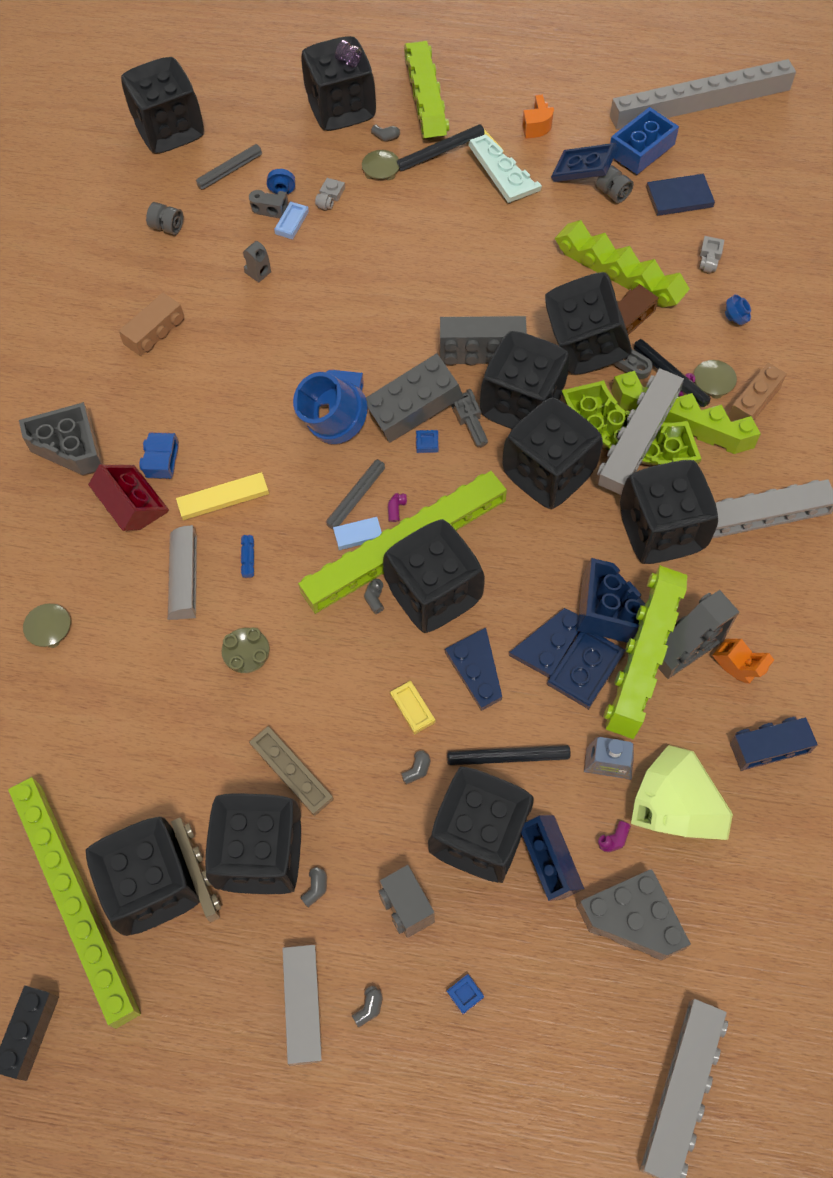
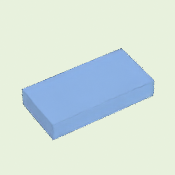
[274,201,309,239]
[333,517,382,550]

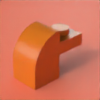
[522,94,554,139]
[712,639,774,684]

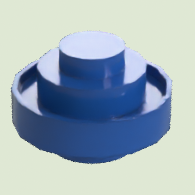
[267,169,296,194]
[725,294,751,325]

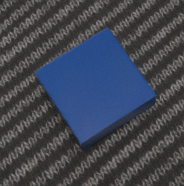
[416,430,439,453]
[446,974,484,1015]

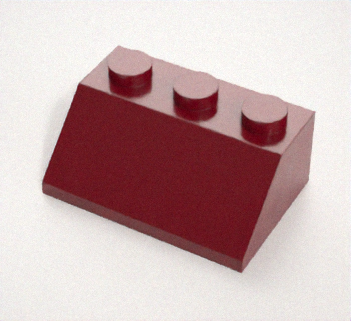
[88,464,169,531]

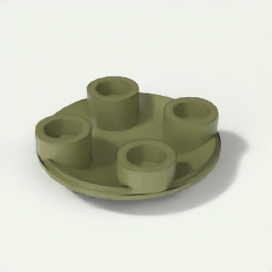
[362,150,399,180]
[694,360,737,399]
[23,603,71,648]
[221,627,269,673]

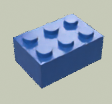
[610,107,679,174]

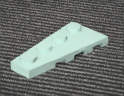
[468,134,542,203]

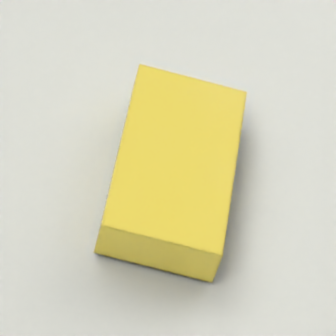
[390,681,435,735]

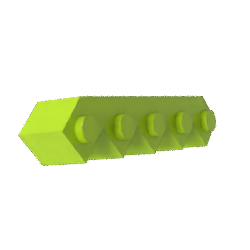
[404,41,449,139]
[554,220,690,308]
[611,371,761,454]
[604,565,687,739]

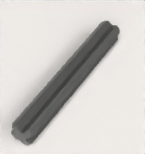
[196,144,262,189]
[326,459,385,529]

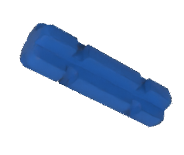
[241,535,254,578]

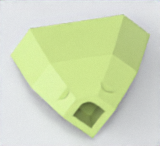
[631,745,733,840]

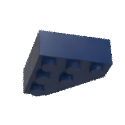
[577,558,645,643]

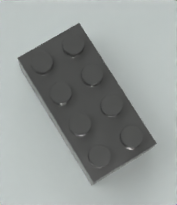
[440,316,527,365]
[366,353,463,443]

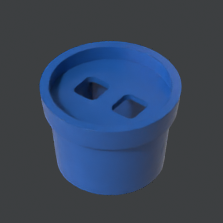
[293,372,368,444]

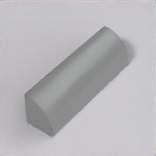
[168,525,197,620]
[283,945,322,1066]

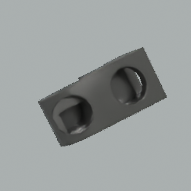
[249,190,289,219]
[243,241,271,283]

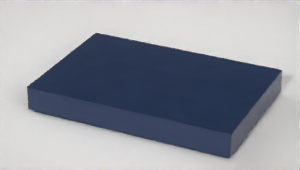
[551,143,618,182]
[646,173,715,216]
[547,631,625,710]

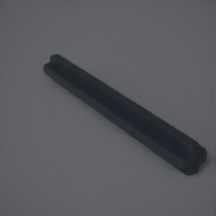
[396,124,485,171]
[634,339,711,407]
[447,745,571,765]

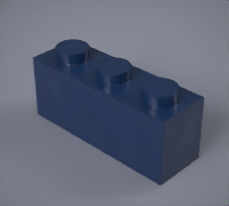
[730,717,818,771]
[521,815,585,901]

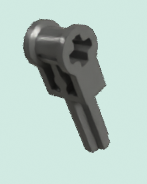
[451,389,488,447]

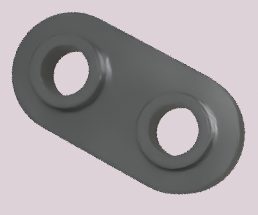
[614,349,653,379]

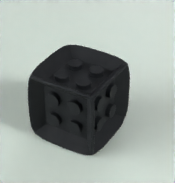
[301,36,376,130]
[121,57,204,153]
[545,272,632,375]
[480,331,570,430]
[502,398,603,509]
[620,460,718,564]
[383,519,485,633]
[428,767,534,883]
[205,793,301,894]
[85,817,200,936]

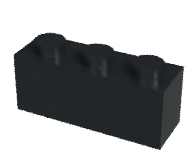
[0,985,59,1081]

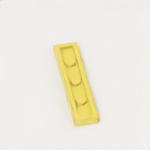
[176,472,269,520]

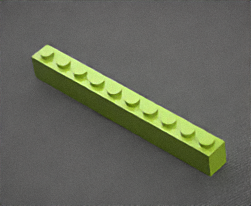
[298,471,507,614]
[8,777,141,1029]

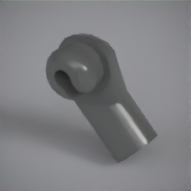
[371,125,400,142]
[364,579,384,614]
[401,750,431,785]
[300,867,327,908]
[351,986,383,1028]

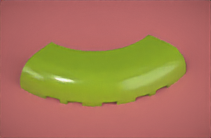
[562,380,701,466]

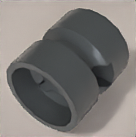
[596,165,634,203]
[146,202,184,235]

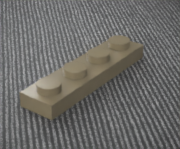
[249,726,334,816]
[171,818,222,923]

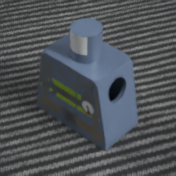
[584,737,634,780]

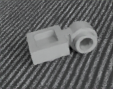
[315,178,345,210]
[699,236,724,273]

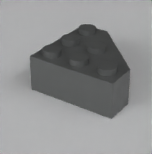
[19,402,102,475]
[658,590,739,679]
[577,869,691,961]

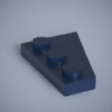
[509,608,579,678]
[445,628,502,711]

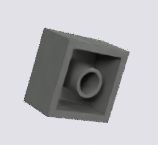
[378,865,435,938]

